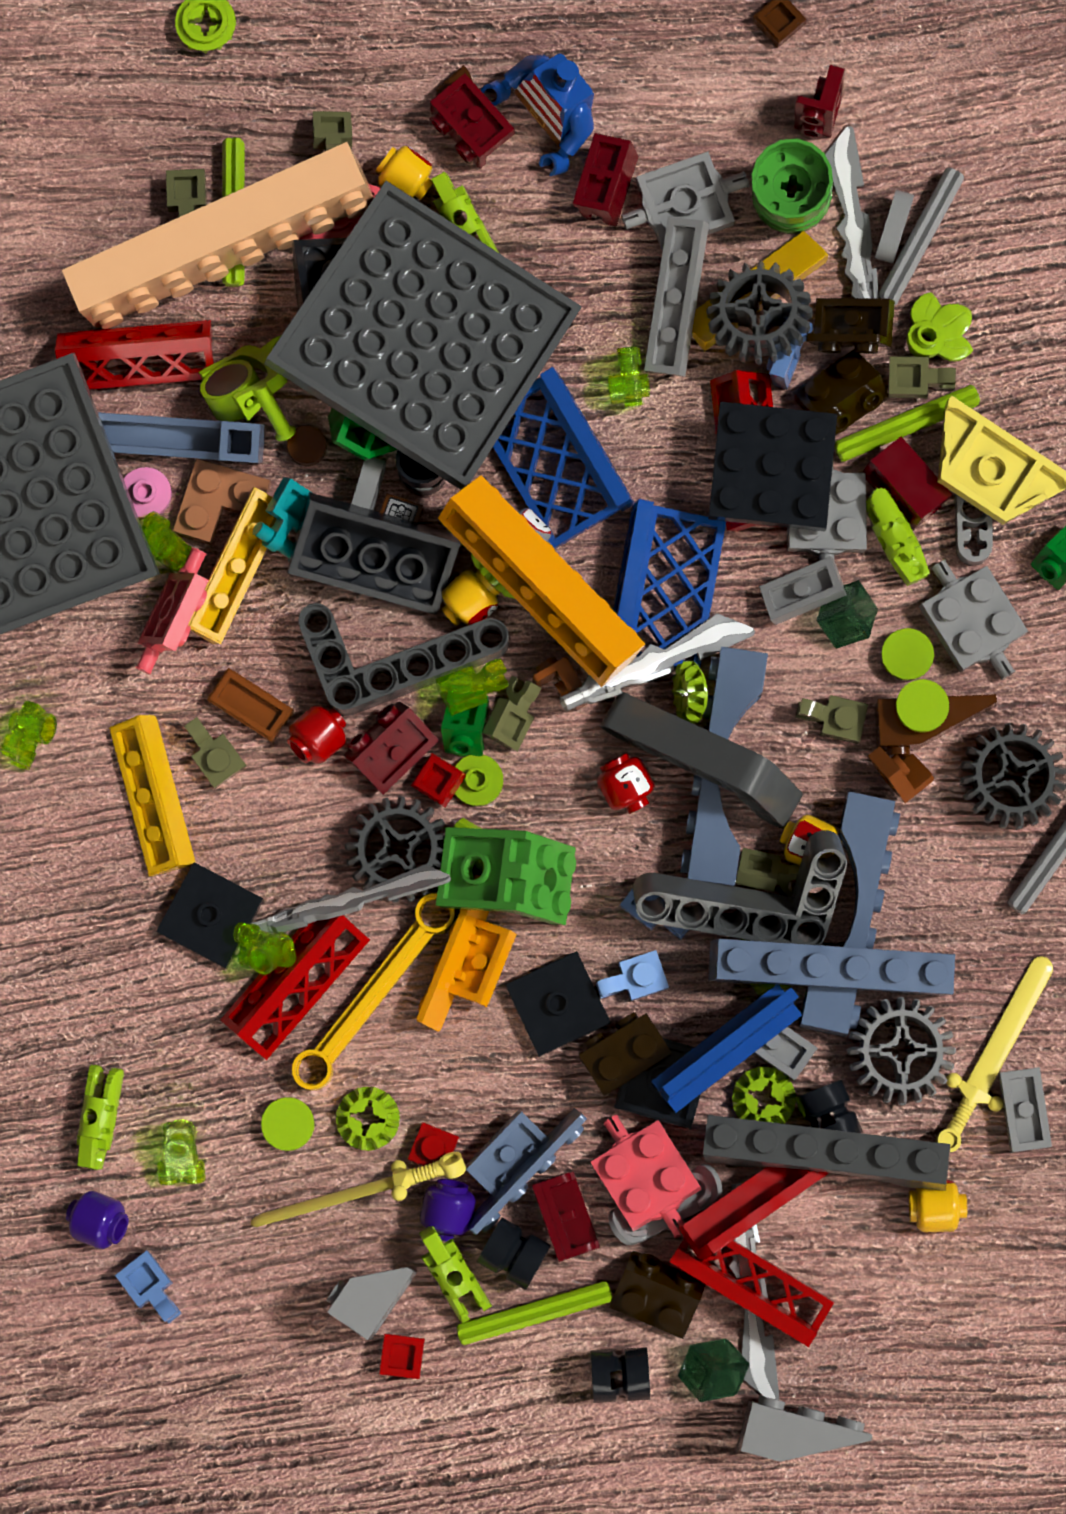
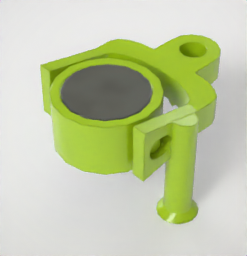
[198,335,296,441]

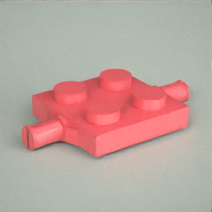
[135,547,209,675]
[590,1115,701,1238]

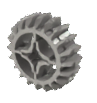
[847,997,956,1106]

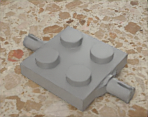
[621,152,749,251]
[787,466,867,561]
[919,559,1029,680]

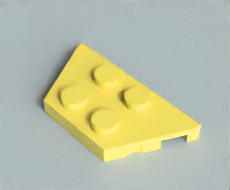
[938,395,1066,525]

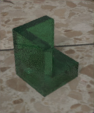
[816,580,878,649]
[678,1339,750,1402]

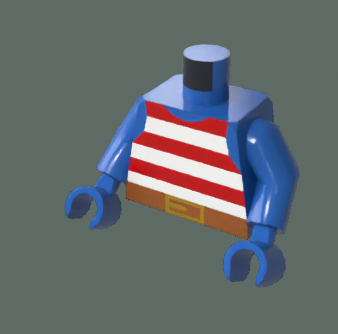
[481,53,594,177]

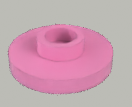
[124,467,172,519]

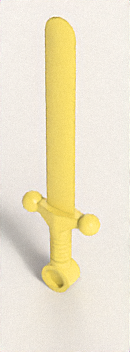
[935,956,1053,1153]
[251,1152,466,1227]

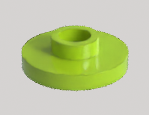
[881,628,934,681]
[896,679,949,733]
[455,755,504,807]
[261,1097,315,1151]

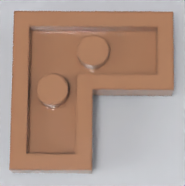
[173,458,271,545]

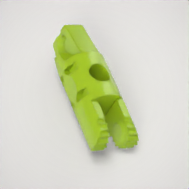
[431,172,499,253]
[866,487,930,586]
[77,1065,124,1170]
[419,1226,492,1323]

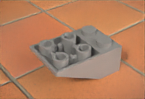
[737,1395,873,1462]

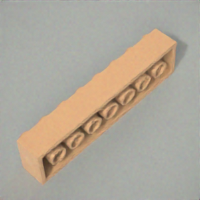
[62,142,374,329]

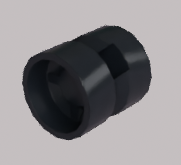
[396,450,446,496]
[795,1080,863,1133]
[477,1218,551,1290]
[590,1347,650,1403]

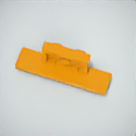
[416,874,517,1032]

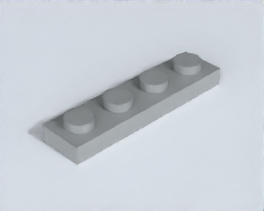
[644,217,709,377]

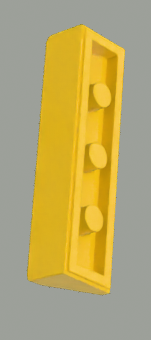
[692,231,828,352]
[188,487,276,644]
[109,715,195,877]

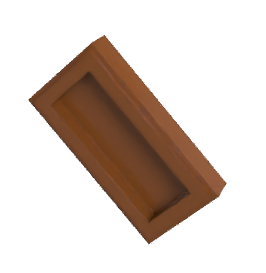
[207,667,295,744]

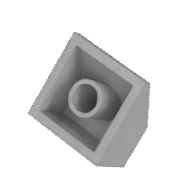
[326,1267,417,1340]

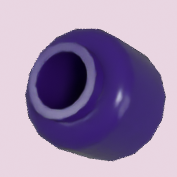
[420,1179,476,1241]
[66,1191,129,1249]

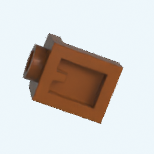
[532,657,587,711]
[868,746,934,803]

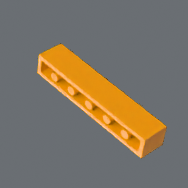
[438,475,645,687]

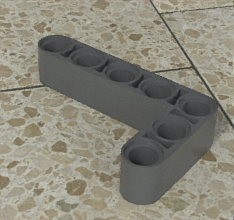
[298,603,509,716]
[600,692,803,829]
[633,830,847,945]

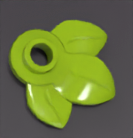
[906,292,973,362]

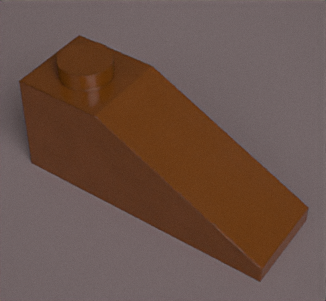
[875,694,997,758]

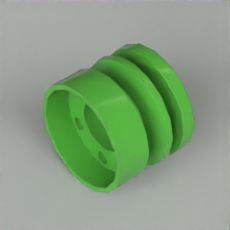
[751,138,833,234]

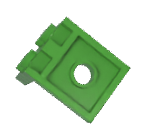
[436,827,576,925]

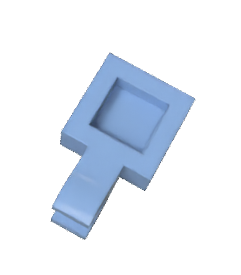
[596,950,669,1001]

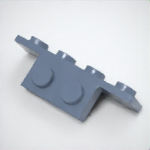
[465,1108,587,1235]

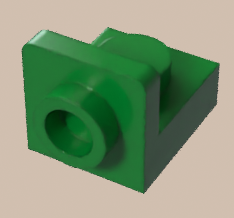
[1031,526,1066,590]
[441,693,489,756]

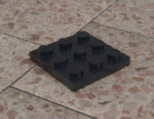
[708,402,837,532]

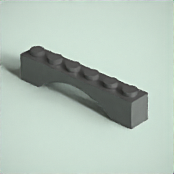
[703,1115,950,1191]

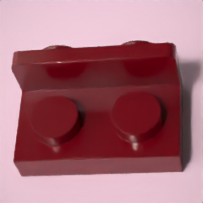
[794,65,845,139]
[430,73,515,169]
[343,702,439,795]

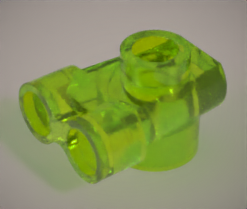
[608,346,650,407]
[142,511,191,572]
[0,701,57,770]
[233,922,297,975]
[157,1119,206,1185]

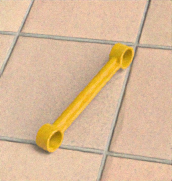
[292,893,456,1091]

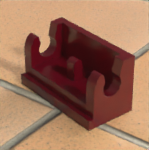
[572,133,639,227]
[862,436,952,531]
[532,1172,601,1262]

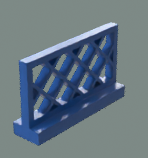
[493,367,635,549]
[613,499,726,669]
[651,984,802,1114]

